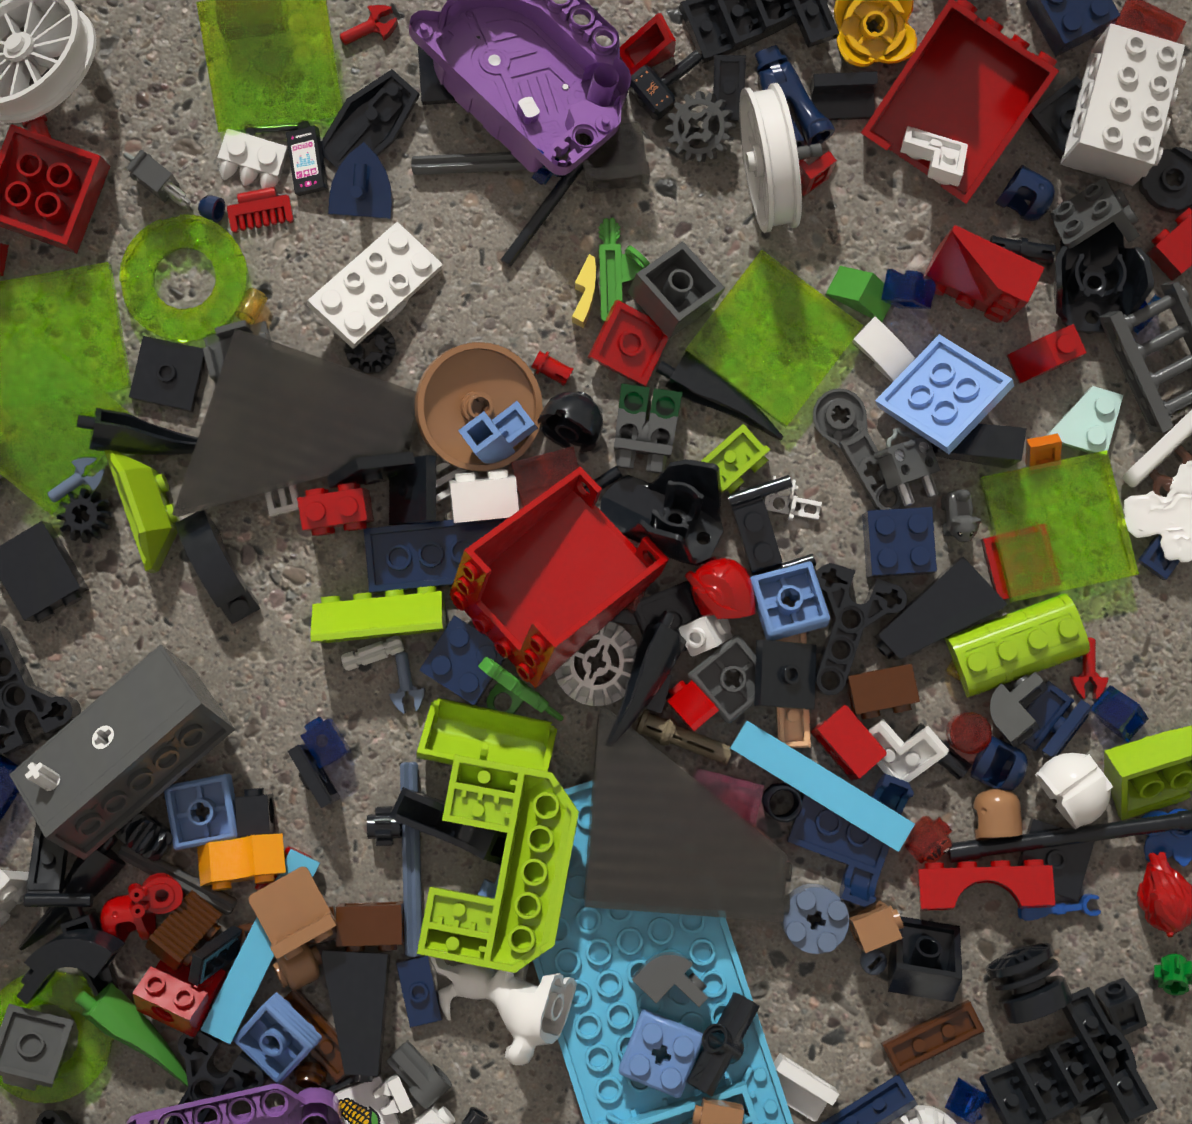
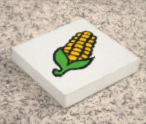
[334,1074,401,1124]

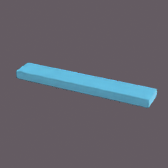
[730,720,915,852]
[201,849,320,1044]

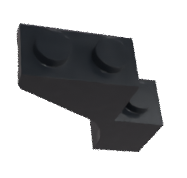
[389,787,507,865]

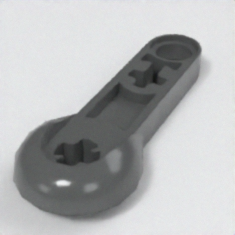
[813,388,903,510]

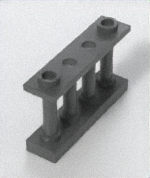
[1098,281,1192,433]

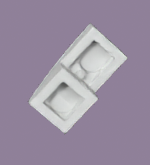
[852,317,916,383]

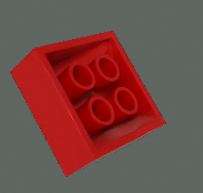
[0,124,111,254]
[921,225,1045,323]

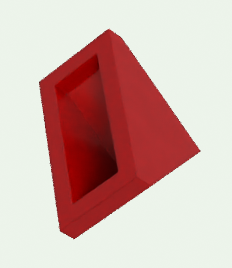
[620,13,676,75]

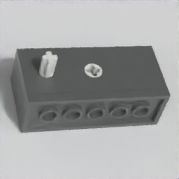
[9,644,235,860]

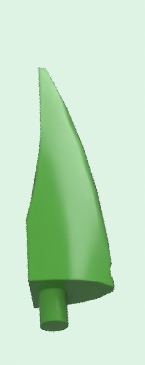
[75,983,188,1088]

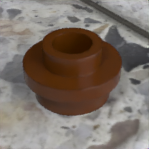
[294,1062,327,1088]

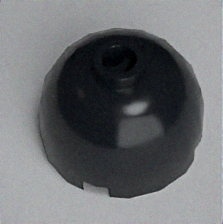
[537,392,603,452]

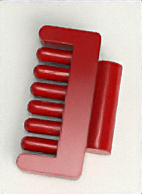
[227,187,294,233]

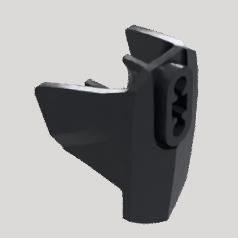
[1054,222,1154,334]
[600,459,724,566]

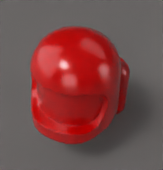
[128,873,183,918]

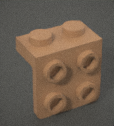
[249,866,337,960]

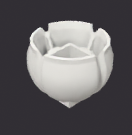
[1035,753,1113,829]

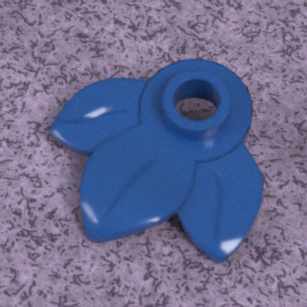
[1141,808,1192,867]

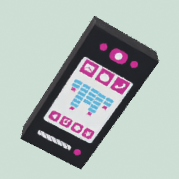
[286,125,328,196]

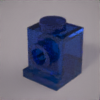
[881,269,936,309]
[301,716,352,769]

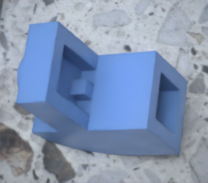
[458,401,538,464]

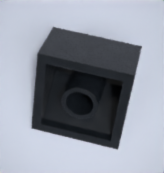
[888,916,962,1002]

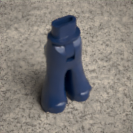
[755,45,835,147]

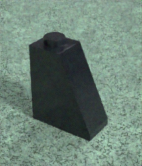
[931,424,1027,469]

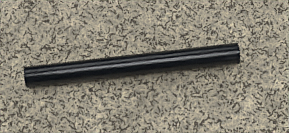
[500,163,585,267]

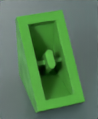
[825,266,896,322]

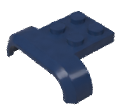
[786,774,914,907]

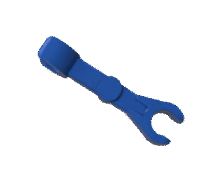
[1018,893,1101,921]

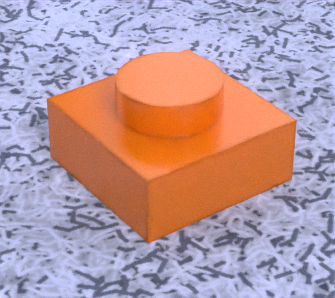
[1025,433,1062,471]

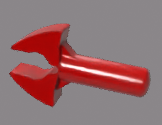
[340,5,398,45]
[1070,637,1108,699]

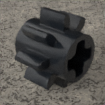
[367,806,402,846]

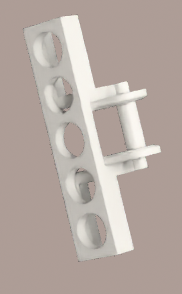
[739,476,822,521]

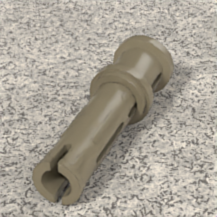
[634,709,733,765]

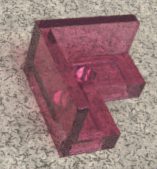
[688,768,764,824]

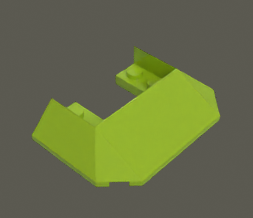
[417,755,579,973]

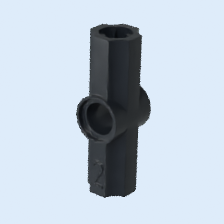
[686,992,760,1097]

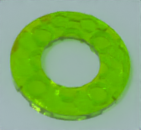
[119,214,249,342]
[0,970,114,1103]

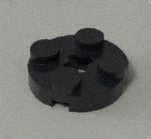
[1139,147,1192,213]

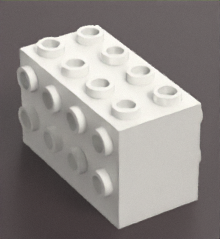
[1060,23,1186,186]

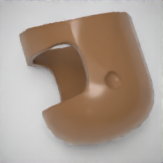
[973,789,1023,840]

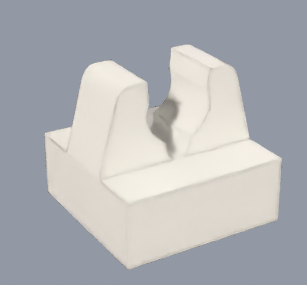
[373,1073,413,1115]

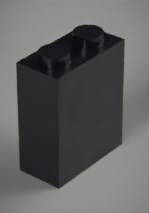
[0,521,89,623]

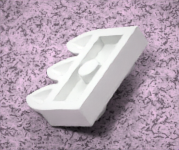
[217,128,288,189]

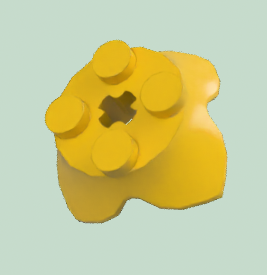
[834,0,917,67]

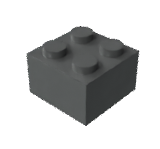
[628,241,725,339]

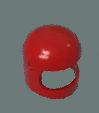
[100,895,156,942]

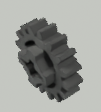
[666,91,736,162]

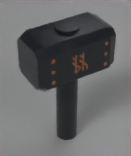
[629,50,703,120]

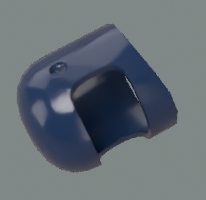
[995,165,1055,221]
[971,735,1028,791]

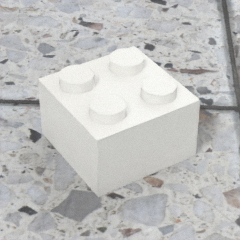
[449,469,519,523]

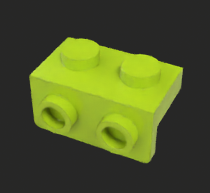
[701,423,770,495]

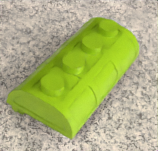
[944,593,1090,698]
[416,698,557,772]

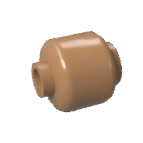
[272,943,323,991]

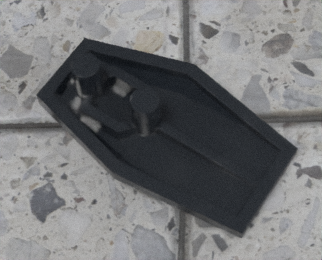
[321,69,420,169]

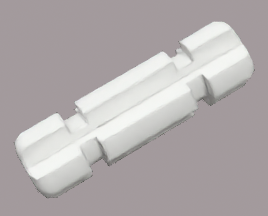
[341,636,404,671]

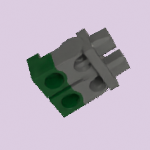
[614,383,683,474]

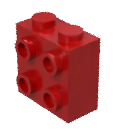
[297,483,374,536]

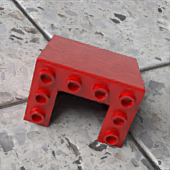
[861,0,1059,204]
[449,466,669,689]

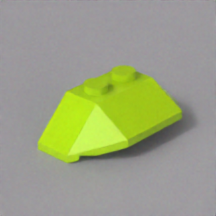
[104,450,180,573]

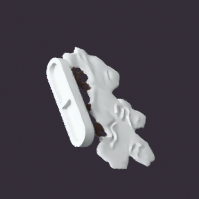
[1121,410,1192,562]

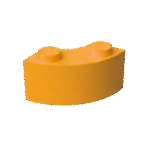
[197,833,286,891]

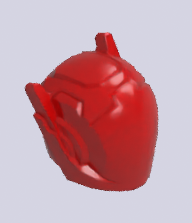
[685,557,756,619]

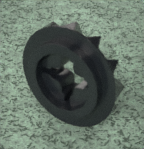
[344,324,396,373]

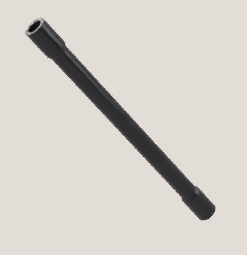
[947,810,1192,863]

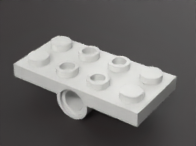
[307,222,443,349]

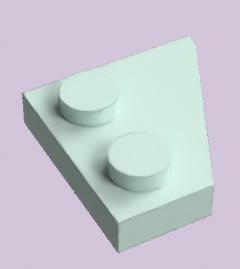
[1046,386,1123,457]

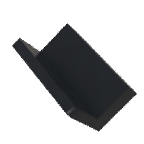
[810,71,878,120]

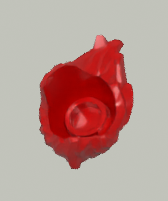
[1137,852,1192,937]

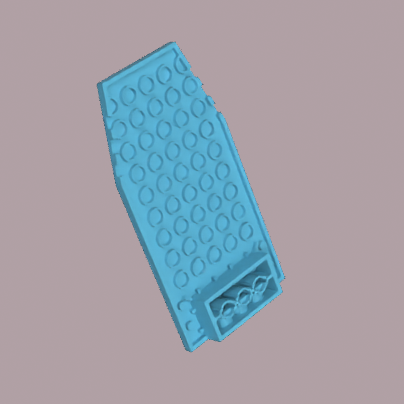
[533,764,794,1124]

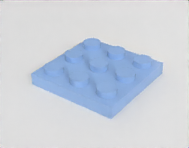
[875,334,1014,454]

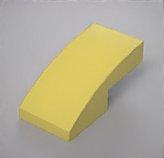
[572,254,596,328]

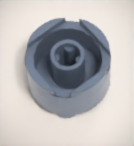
[779,884,849,954]

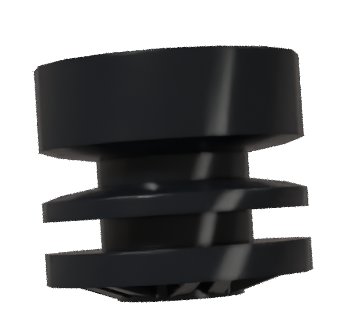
[985,943,1073,1024]

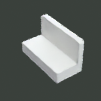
[774,1053,839,1122]

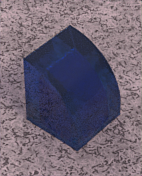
[1091,685,1149,743]

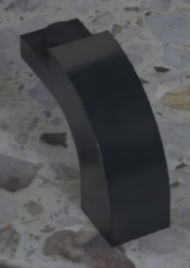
[176,508,260,624]

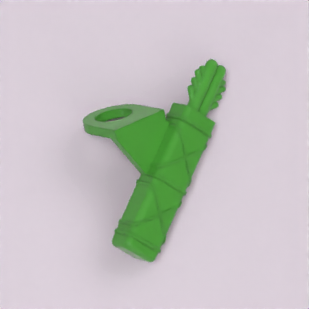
[598,217,650,323]
[478,657,564,721]

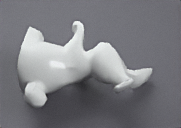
[430,957,577,1066]

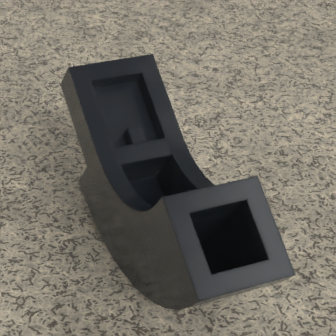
[17,929,125,1004]

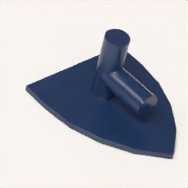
[328,142,392,219]

